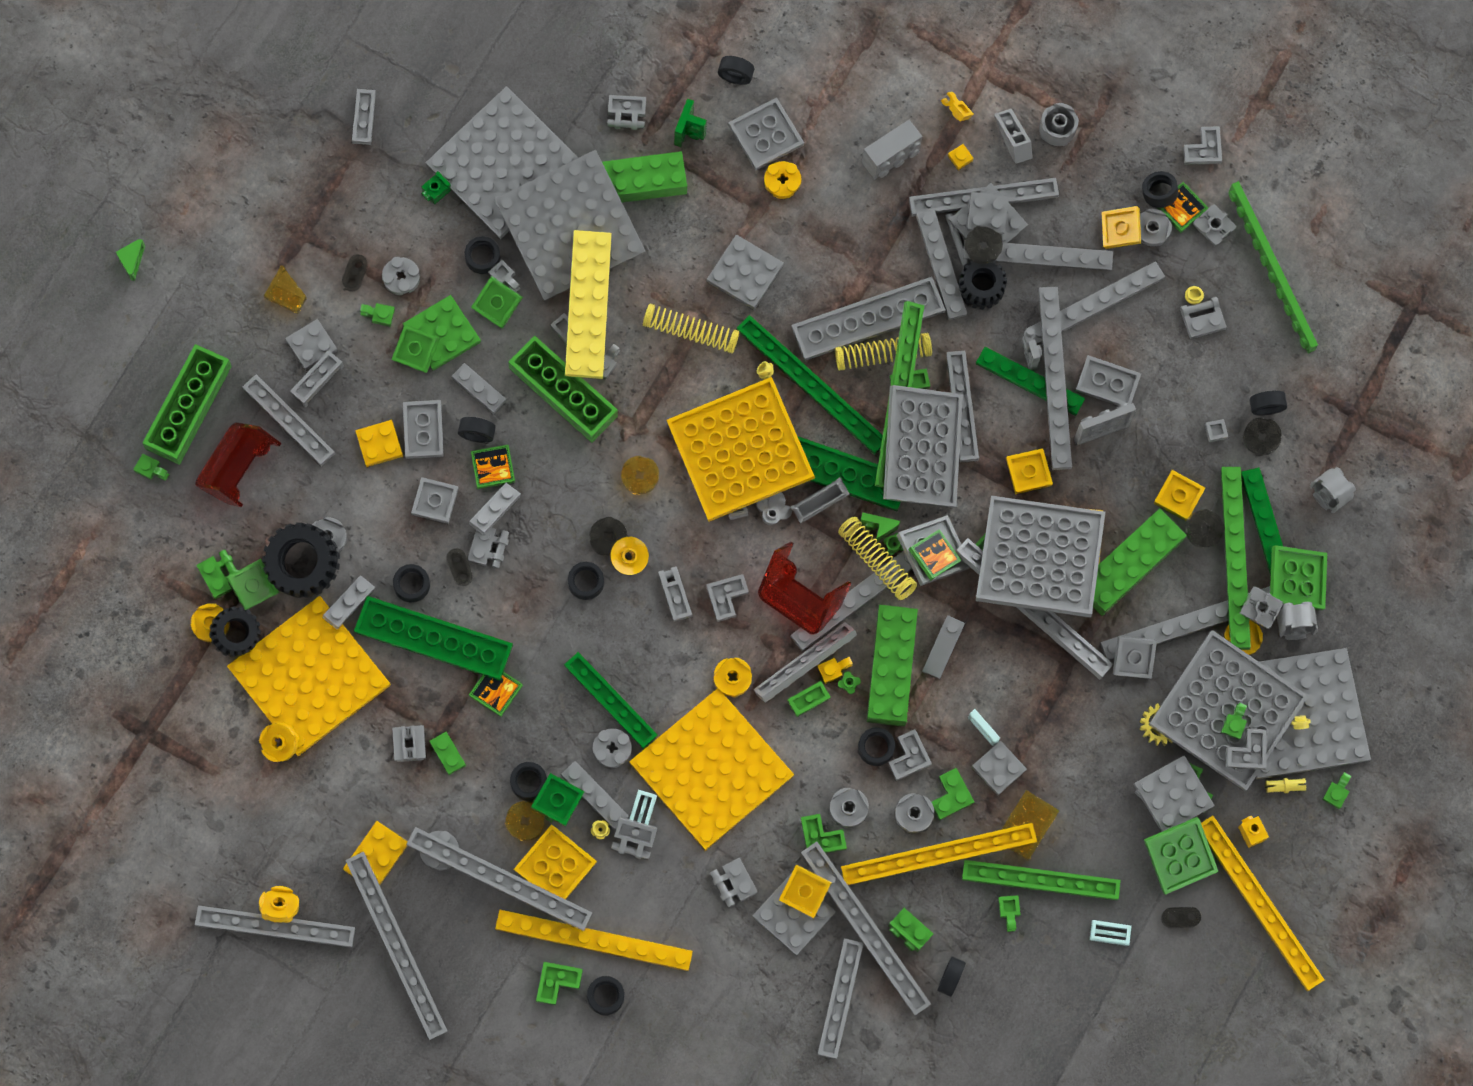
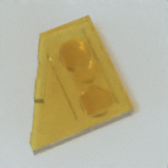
[264,265,307,314]

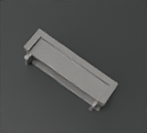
[290,350,344,408]
[791,478,850,523]

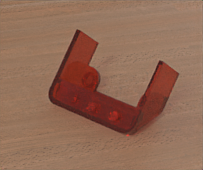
[195,422,282,507]
[758,542,851,634]

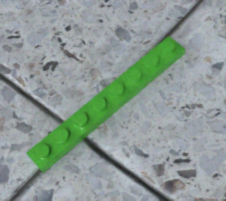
[962,860,1120,901]

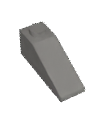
[994,109,1033,164]
[922,615,965,679]

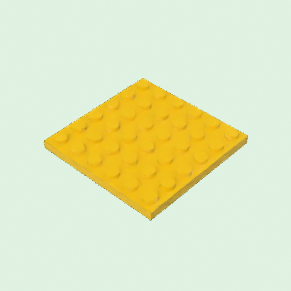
[666,377,815,522]
[227,596,391,756]
[629,688,794,851]

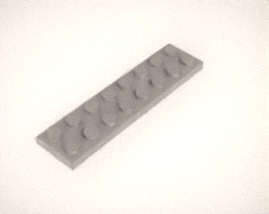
[791,277,946,361]

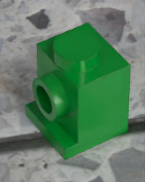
[421,171,451,205]

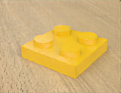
[1102,206,1141,249]
[355,420,403,467]
[1006,448,1053,494]
[1154,470,1205,521]
[779,865,832,918]

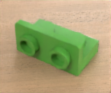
[888,908,933,952]

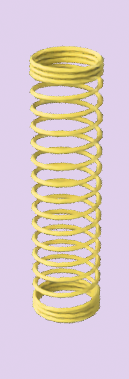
[643,303,740,354]
[835,333,932,371]
[838,517,917,600]

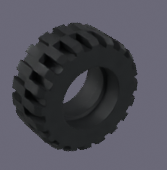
[262,522,340,598]

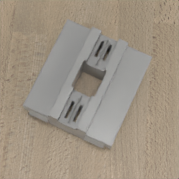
[1193,204,1237,246]
[1240,586,1283,629]
[392,725,426,762]

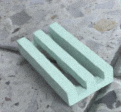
[968,709,1000,746]
[629,790,657,825]
[1089,920,1131,946]

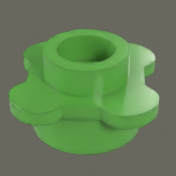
[884,533,904,555]
[838,671,861,694]

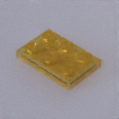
[1001,790,1059,861]

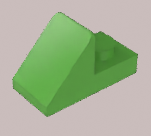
[860,512,900,542]

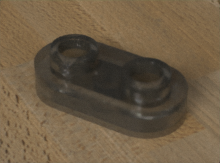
[342,254,368,292]
[446,548,473,586]
[1161,907,1201,928]

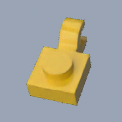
[941,91,973,122]
[817,657,853,684]

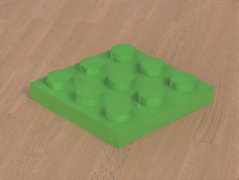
[403,295,481,371]
[1270,545,1327,610]
[1144,817,1219,894]

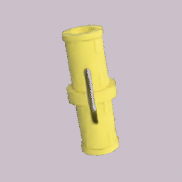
[1265,778,1306,793]

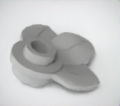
[756,492,793,525]

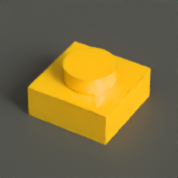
[948,144,974,170]

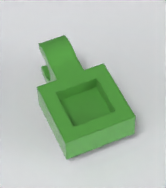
[360,303,395,327]
[133,454,169,481]
[1221,703,1247,740]
[1322,772,1351,809]
[998,895,1021,932]

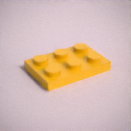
[343,821,408,885]

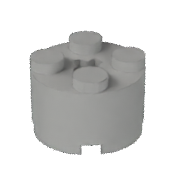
[1039,103,1079,146]
[1310,467,1356,513]
[1277,602,1318,640]

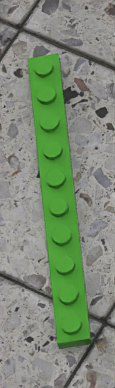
[1229,181,1318,353]
[875,301,924,488]
[1221,467,1251,650]

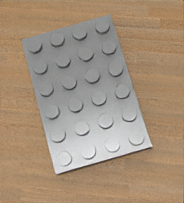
[883,385,963,508]

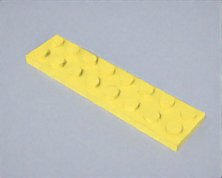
[565,230,612,379]

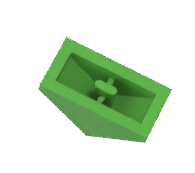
[116,239,145,281]

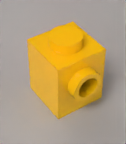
[1238,816,1269,848]

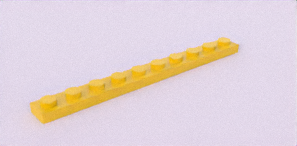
[1201,815,1324,991]
[841,823,1037,885]
[495,910,693,971]

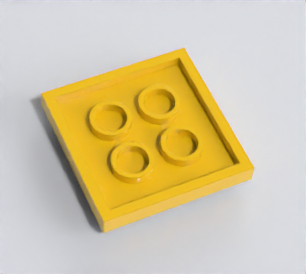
[514,824,597,900]

